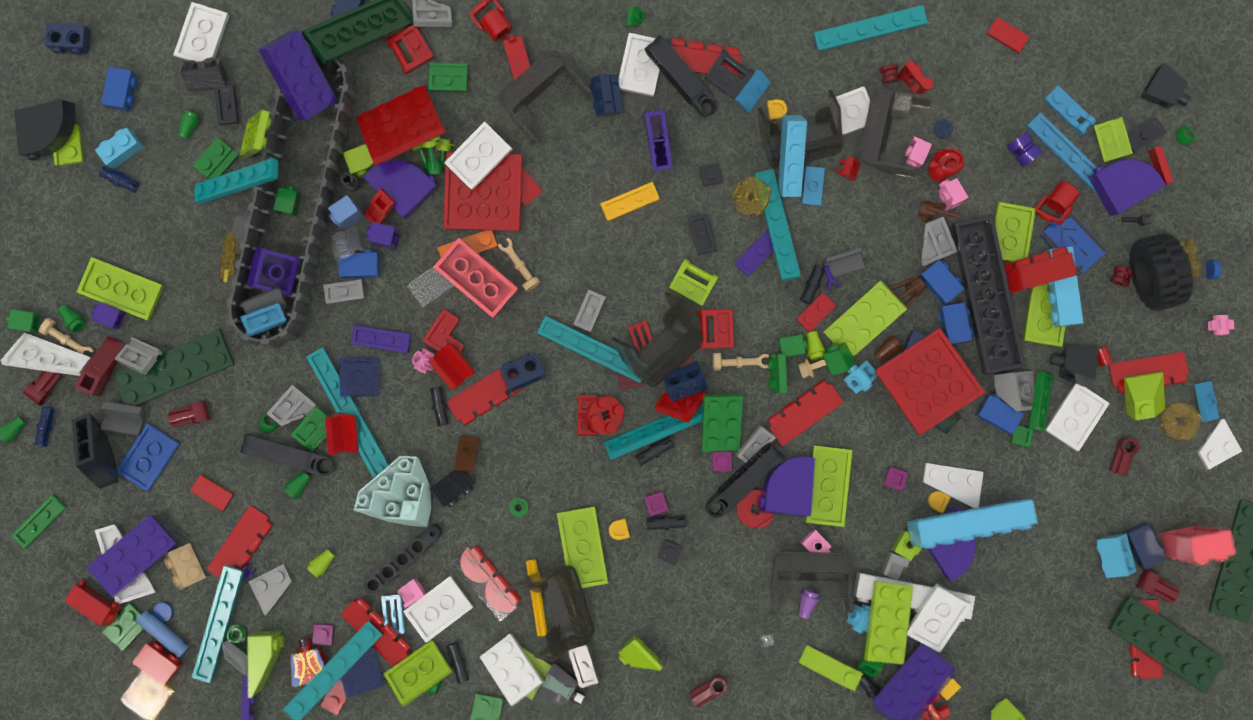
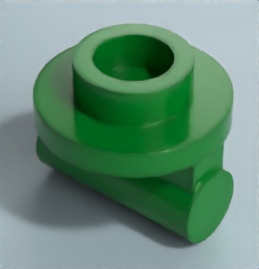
[626,6,644,27]

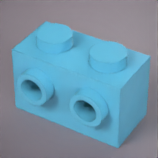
[95,128,144,169]
[1097,533,1136,578]

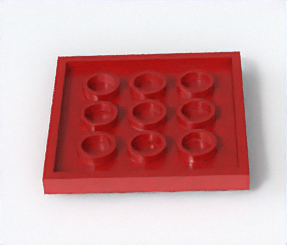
[356,85,445,165]
[443,152,523,231]
[874,328,985,436]

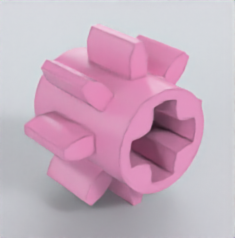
[1208,315,1234,335]
[412,348,434,374]

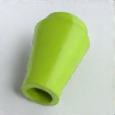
[806,331,826,361]
[306,549,335,578]

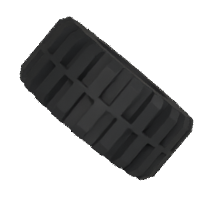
[1129,233,1194,311]

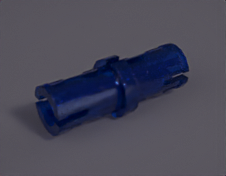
[99,165,140,193]
[34,407,55,447]

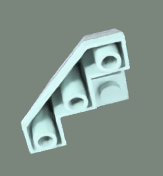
[354,456,431,527]

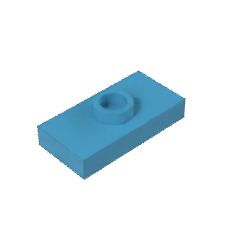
[802,166,825,206]
[1194,381,1219,422]

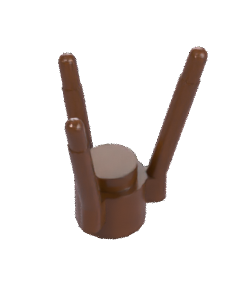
[918,201,961,239]
[888,276,926,308]

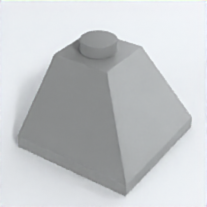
[994,371,1036,411]

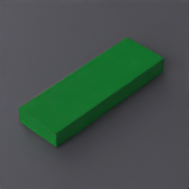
[1029,372,1053,432]
[11,494,67,549]

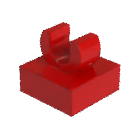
[836,156,861,182]

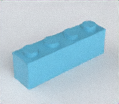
[778,115,807,197]
[1045,247,1083,328]

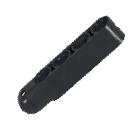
[645,36,717,117]
[240,434,335,476]
[705,442,785,518]
[364,524,443,594]

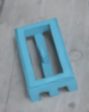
[381,594,406,634]

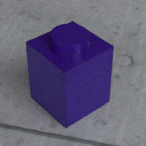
[91,302,126,330]

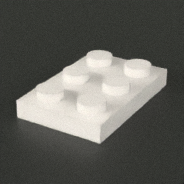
[173,2,230,62]
[618,33,659,97]
[444,121,513,191]
[1045,383,1110,451]
[403,576,474,643]
[907,584,972,653]
[480,634,544,706]

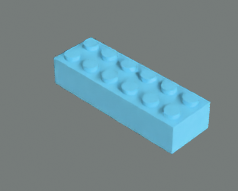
[907,500,1038,548]

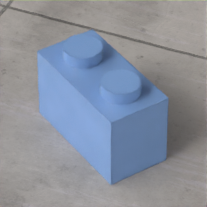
[328,195,365,230]

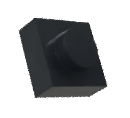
[700,163,722,186]
[657,540,682,565]

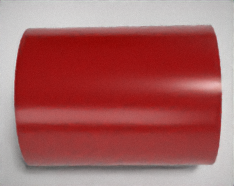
[1097,346,1113,367]

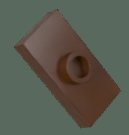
[454,436,479,472]

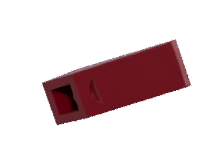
[75,336,126,396]

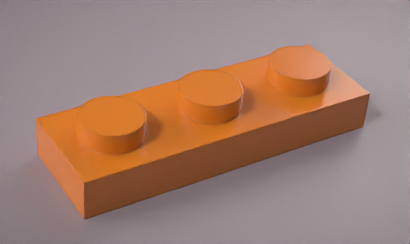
[437,230,498,258]

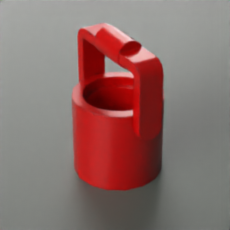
[470,0,513,42]
[1035,181,1080,225]

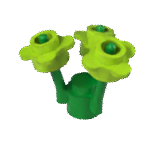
[412,136,455,175]

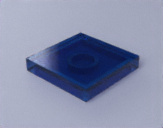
[339,358,379,397]
[341,648,384,698]

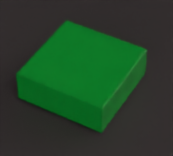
[1010,425,1033,447]

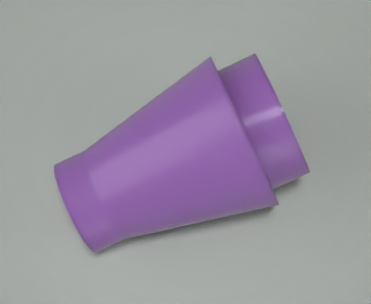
[798,588,820,619]

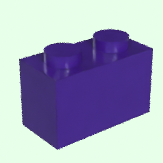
[366,222,401,251]

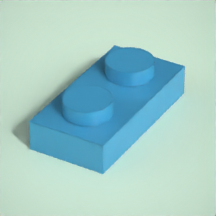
[735,70,771,113]
[241,303,286,337]

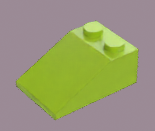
[248,631,285,697]

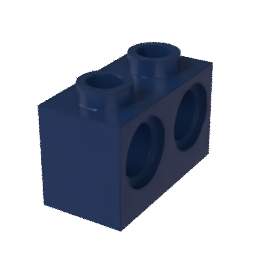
[44,23,91,55]
[500,353,545,394]
[662,362,708,402]

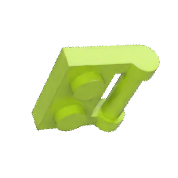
[669,258,719,306]

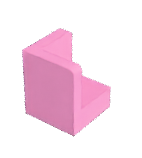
[397,578,427,608]

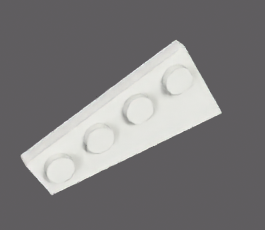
[0,333,91,376]
[95,524,156,604]

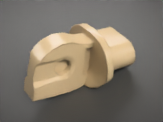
[798,358,827,378]

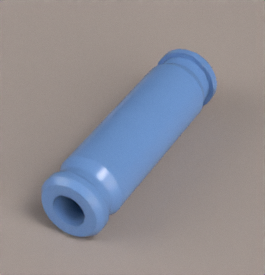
[136,610,189,657]

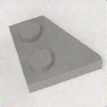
[412,0,452,27]
[921,216,958,266]
[267,384,319,426]
[249,564,293,615]

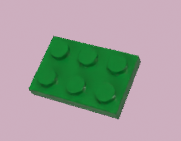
[700,394,743,452]

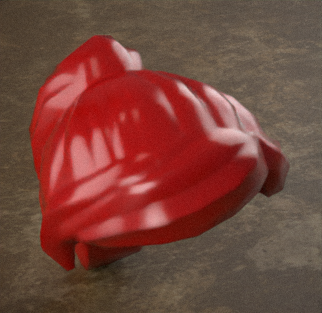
[928,149,965,183]

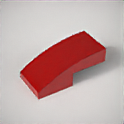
[363,188,395,224]
[577,395,598,436]

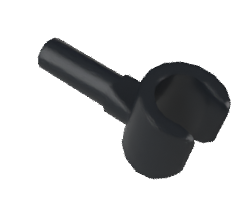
[1122,214,1151,226]

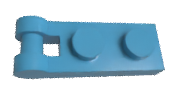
[1044,85,1096,136]

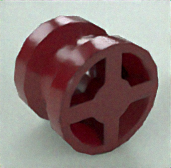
[879,64,901,85]
[1109,266,1134,287]

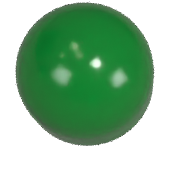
[1175,125,1196,145]
[259,413,279,433]

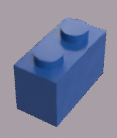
[101,67,139,112]
[338,249,380,279]
[918,260,964,305]
[938,302,973,344]
[975,394,1024,434]

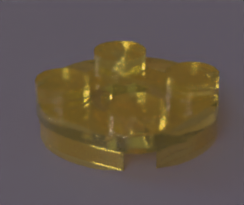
[733,177,771,216]
[1160,402,1201,440]

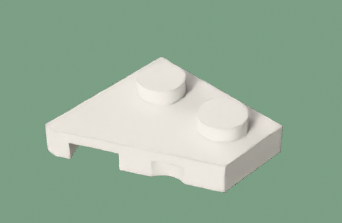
[1197,419,1242,469]

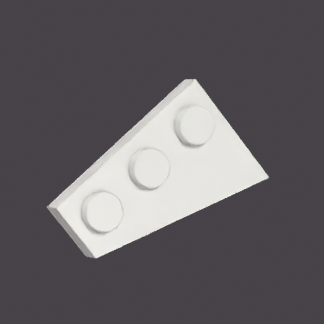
[922,463,983,508]

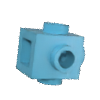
[844,360,877,394]
[846,604,871,634]

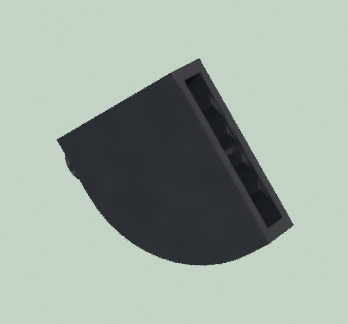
[14,99,76,160]
[72,413,118,489]

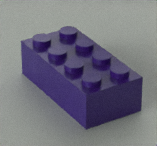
[258,30,337,120]
[86,515,179,597]
[872,643,955,720]

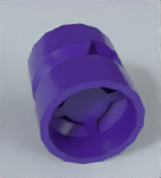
[1006,131,1043,167]

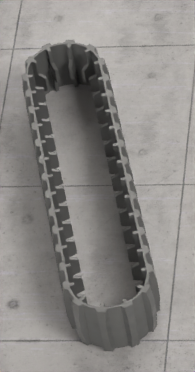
[226,47,358,349]

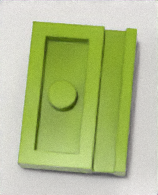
[1094,117,1133,163]
[53,124,84,166]

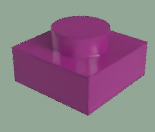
[712,452,732,471]
[883,467,908,491]
[644,492,668,516]
[312,624,334,645]

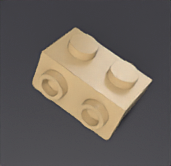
[164,543,206,590]

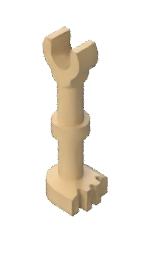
[498,238,541,292]
[39,318,95,355]
[712,353,769,371]

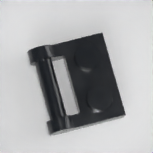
[704,50,755,100]

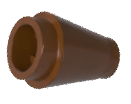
[874,335,903,362]

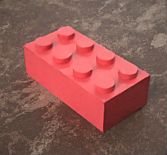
[433,237,518,318]
[1159,526,1235,565]

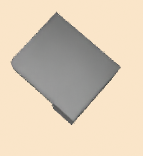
[880,552,910,580]

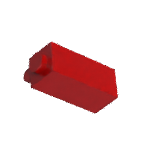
[503,35,535,88]
[65,579,121,626]

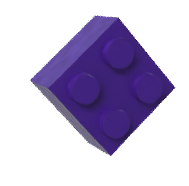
[246,247,300,296]

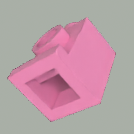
[905,136,932,169]
[938,178,969,211]
[800,529,832,560]

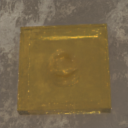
[120,670,176,720]

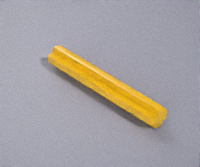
[526,559,548,637]

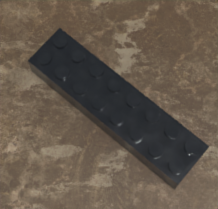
[951,215,1026,375]

